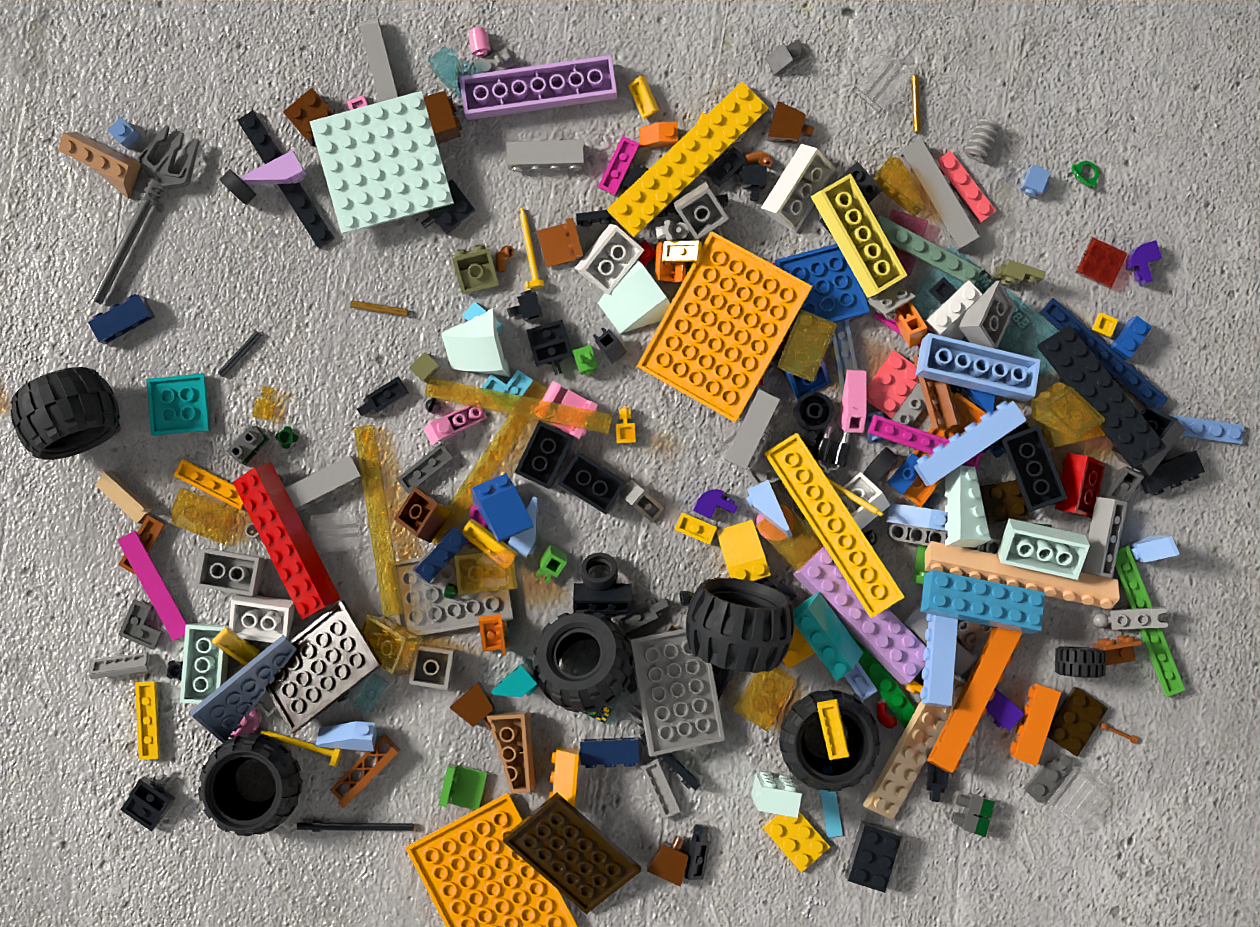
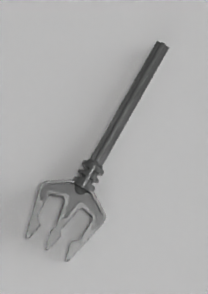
[91,125,200,305]

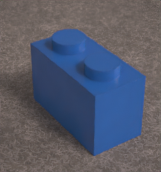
[1110,316,1153,360]

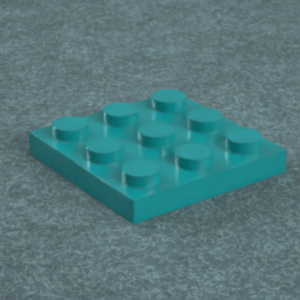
[146,373,211,436]

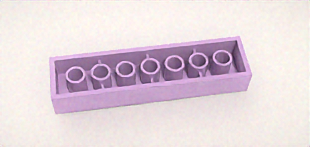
[459,55,617,120]
[793,546,926,684]

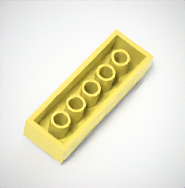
[811,173,907,298]

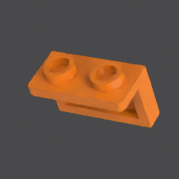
[655,242,686,284]
[478,614,510,656]

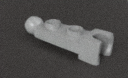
[1093,607,1168,630]

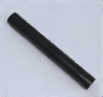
[217,330,262,377]

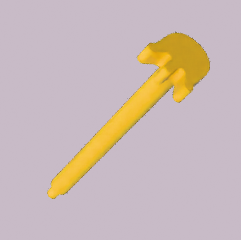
[520,208,545,291]
[821,469,883,517]
[261,730,342,767]

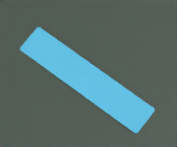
[820,766,843,838]

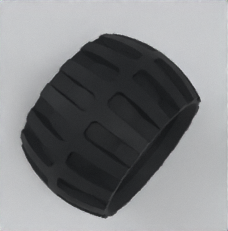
[686,577,794,673]

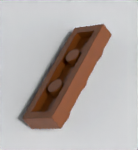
[118,515,166,574]

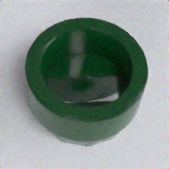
[443,583,459,599]

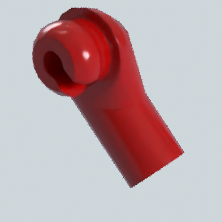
[877,702,897,729]

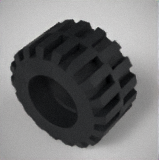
[1055,646,1106,678]

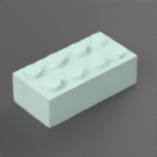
[998,519,1090,580]
[180,623,229,704]
[751,771,802,818]

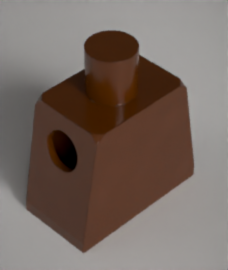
[767,101,814,144]
[449,681,495,730]
[646,835,689,887]

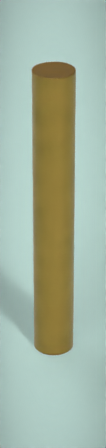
[911,75,921,133]
[350,300,408,316]

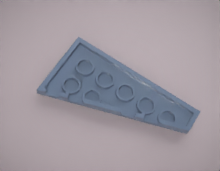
[189,635,297,743]

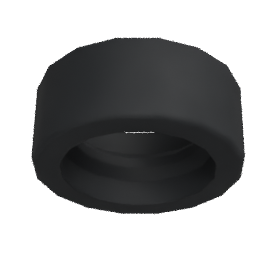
[219,169,257,205]
[863,447,898,484]
[581,552,618,591]

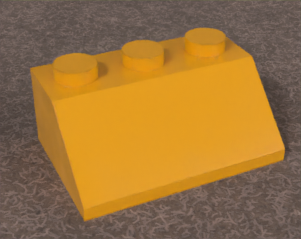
[549,747,580,807]

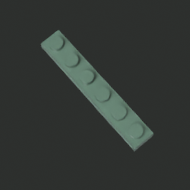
[877,215,982,285]

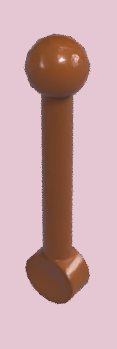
[1100,723,1138,744]

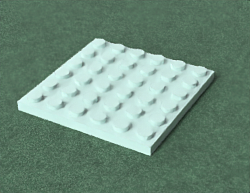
[310,91,454,234]

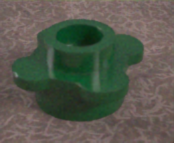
[275,426,299,449]

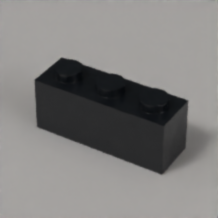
[1139,450,1205,496]
[573,583,632,614]

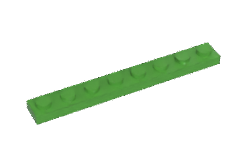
[1114,545,1185,697]

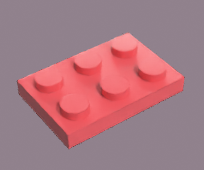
[866,350,919,419]

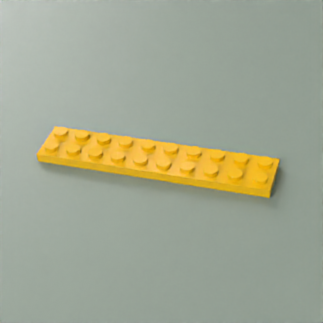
[607,81,769,238]
[764,433,904,618]

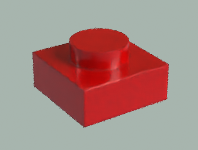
[637,240,656,267]

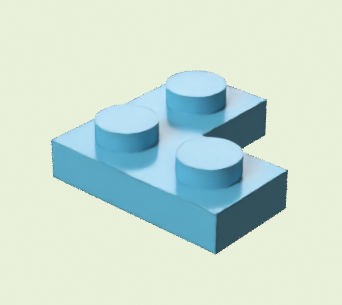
[480,369,534,412]

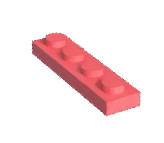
[937,150,996,224]

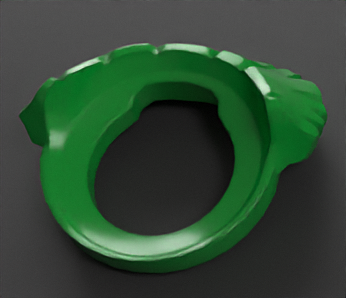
[1071,161,1099,188]

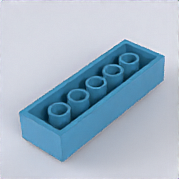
[920,570,1045,634]

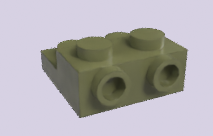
[452,244,499,294]
[993,260,1046,287]

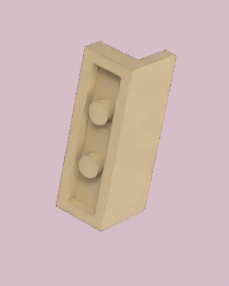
[95,470,152,523]

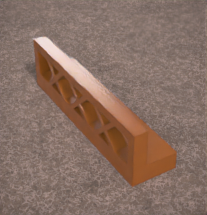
[913,355,961,431]
[330,734,401,808]

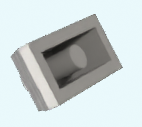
[620,480,665,523]

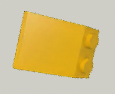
[716,520,771,581]

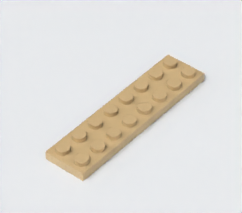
[863,678,965,821]

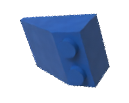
[471,473,534,542]

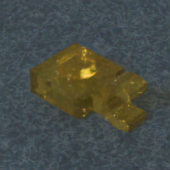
[252,386,276,421]

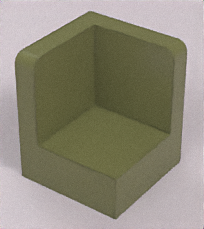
[409,352,441,383]

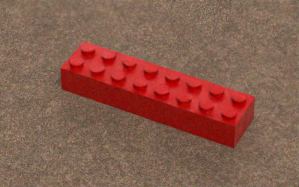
[233,462,341,620]

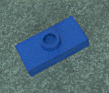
[887,453,919,495]

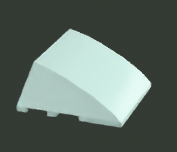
[598,260,670,334]
[442,308,511,377]

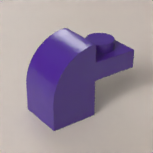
[1126,240,1162,286]
[692,489,738,519]

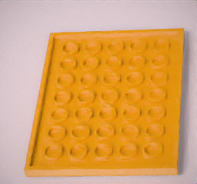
[636,231,813,423]
[405,792,579,927]

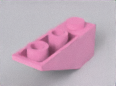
[838,370,866,433]
[423,401,487,446]

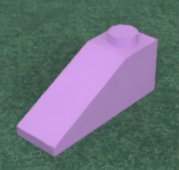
[241,150,307,184]

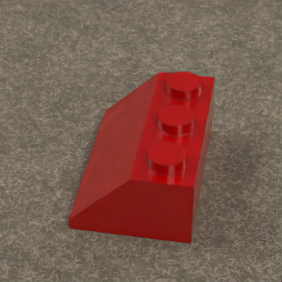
[1055,453,1106,519]

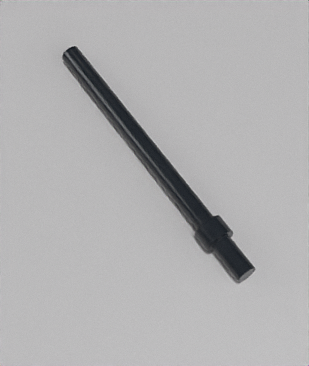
[297,820,414,832]

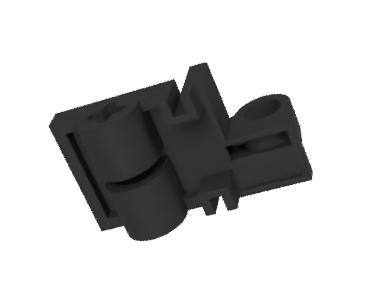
[819,161,883,235]

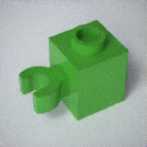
[572,345,598,376]
[536,545,567,584]

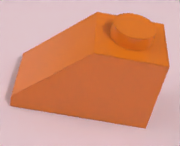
[639,122,678,147]

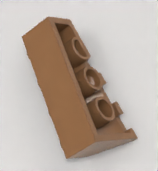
[58,132,141,199]
[487,711,536,793]

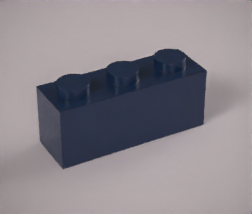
[88,294,155,344]
[412,527,469,584]
[580,737,639,768]

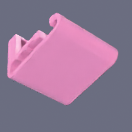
[534,381,598,439]

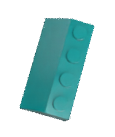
[794,591,863,681]
[491,659,539,697]

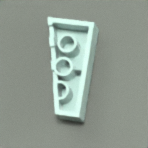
[945,466,990,547]

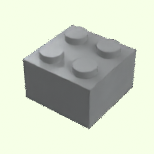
[674,182,729,240]
[409,643,456,690]

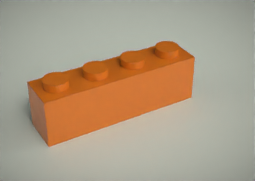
[1010,683,1061,766]

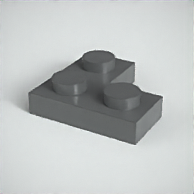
[118,599,163,650]

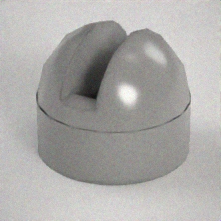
[245,523,260,539]

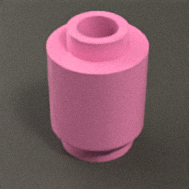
[469,27,491,58]

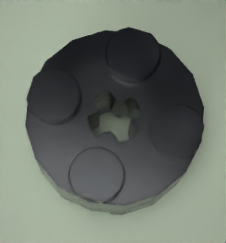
[793,391,834,431]

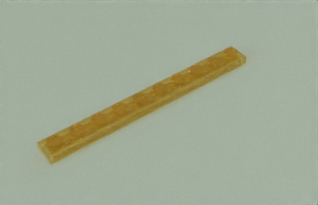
[424,377,612,434]
[432,380,548,544]
[354,424,404,617]

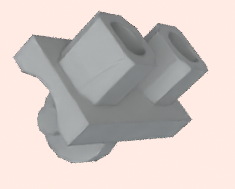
[656,220,690,242]

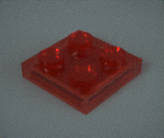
[1075,237,1128,289]

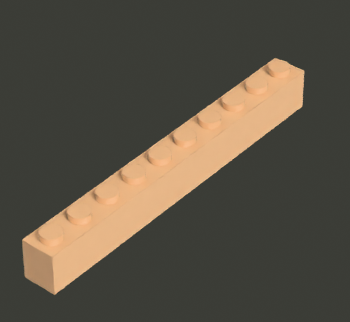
[925,541,1120,609]

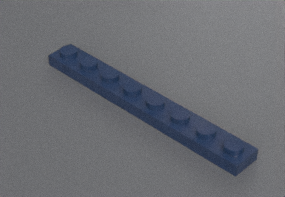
[1039,298,1168,410]

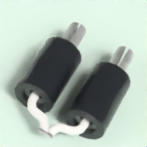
[813,425,851,473]

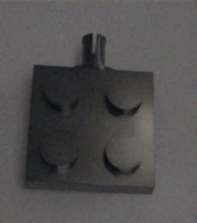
[420,179,476,235]
[526,319,573,376]
[120,774,176,832]

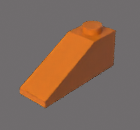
[895,300,927,348]

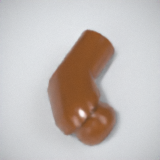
[745,151,773,168]
[495,246,514,272]

